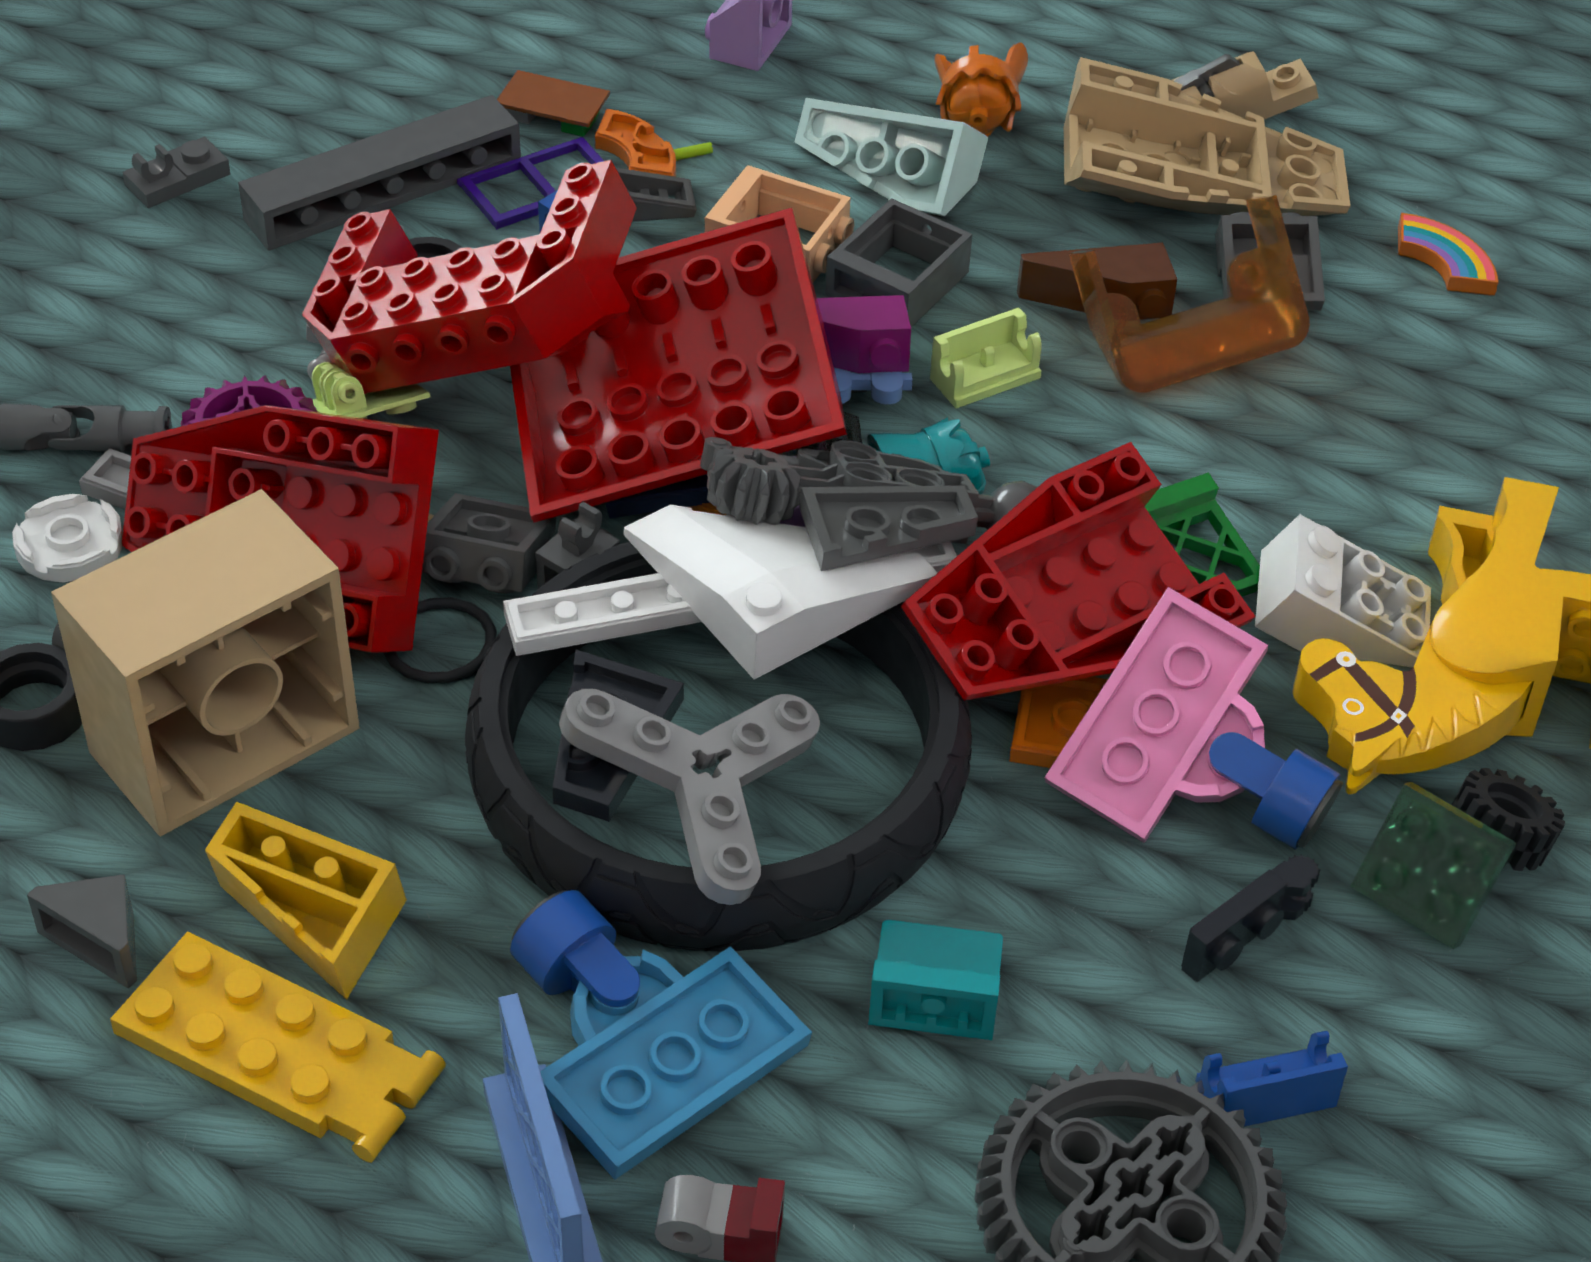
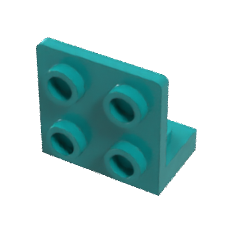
[868,920,1003,1040]

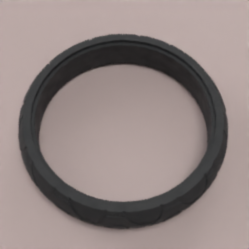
[464,541,972,951]

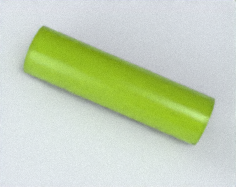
[673,142,713,161]

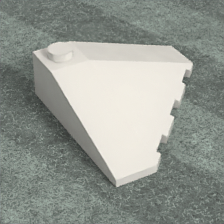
[624,505,938,680]

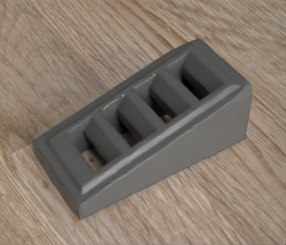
[616,168,697,221]

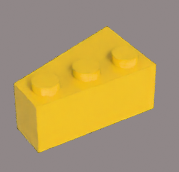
[205,801,407,1000]

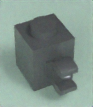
[535,502,620,590]

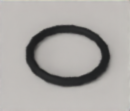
[384,597,497,684]

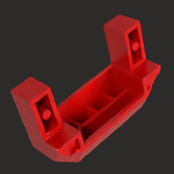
[302,160,637,394]

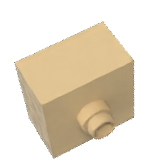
[51,489,360,837]

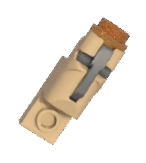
[1172,51,1319,119]

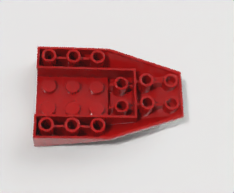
[122,405,439,653]

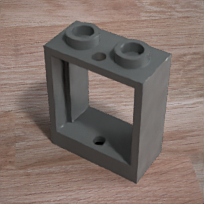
[825,198,972,327]

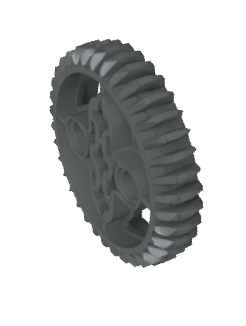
[974,1059,1287,1262]

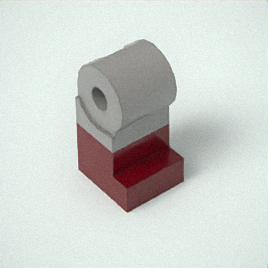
[654,1175,785,1262]

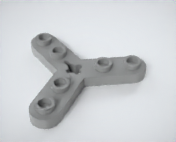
[559,689,820,905]

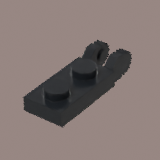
[1181,854,1320,982]

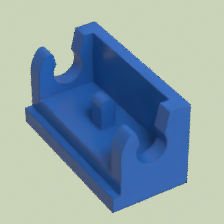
[1195,1031,1348,1127]

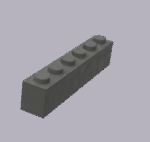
[238,95,521,251]

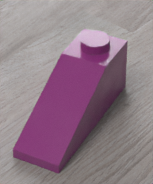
[817,295,911,373]

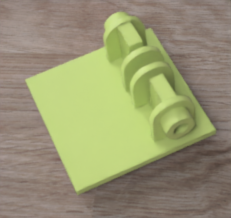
[311,362,431,419]

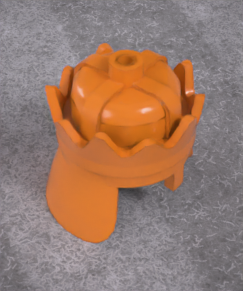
[934,42,1028,137]

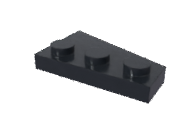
[553,650,684,822]

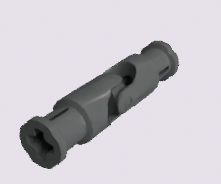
[0,403,172,452]

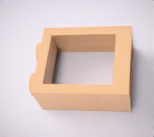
[705,165,854,282]

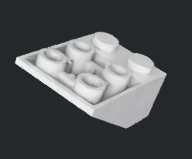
[1255,514,1431,667]

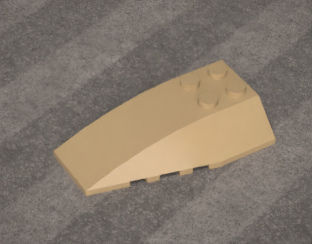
[1063,57,1350,216]

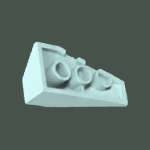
[794,98,988,216]

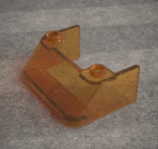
[1069,195,1310,393]

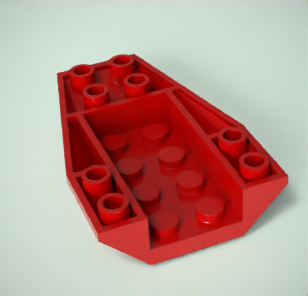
[901,442,1256,701]

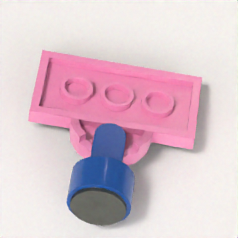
[1044,587,1343,850]

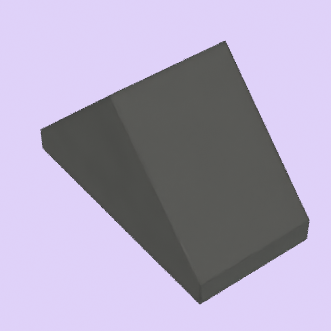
[27,874,137,989]

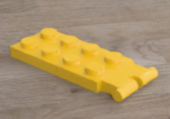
[110,931,446,1163]

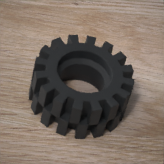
[1446,768,1565,871]

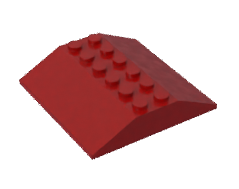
[510,207,847,523]

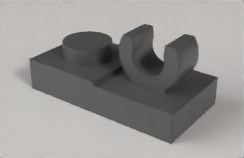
[122,136,231,208]

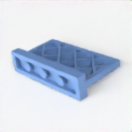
[483,993,603,1262]

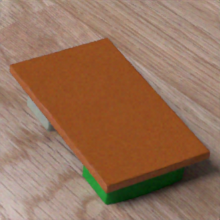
[497,70,610,137]

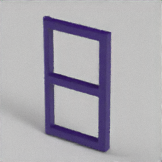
[457,137,604,230]

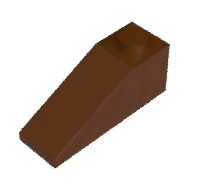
[1017,242,1178,321]

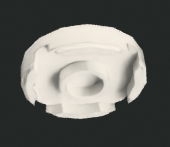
[12,494,123,583]

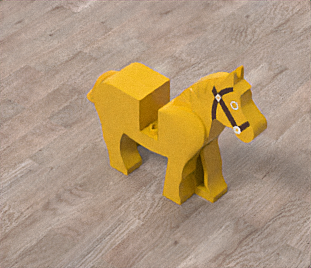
[1293,477,1591,795]

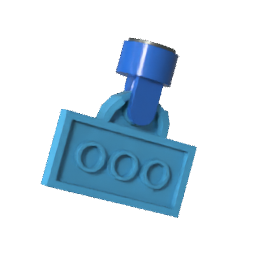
[510,890,812,1180]

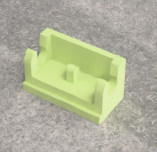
[930,307,1042,409]

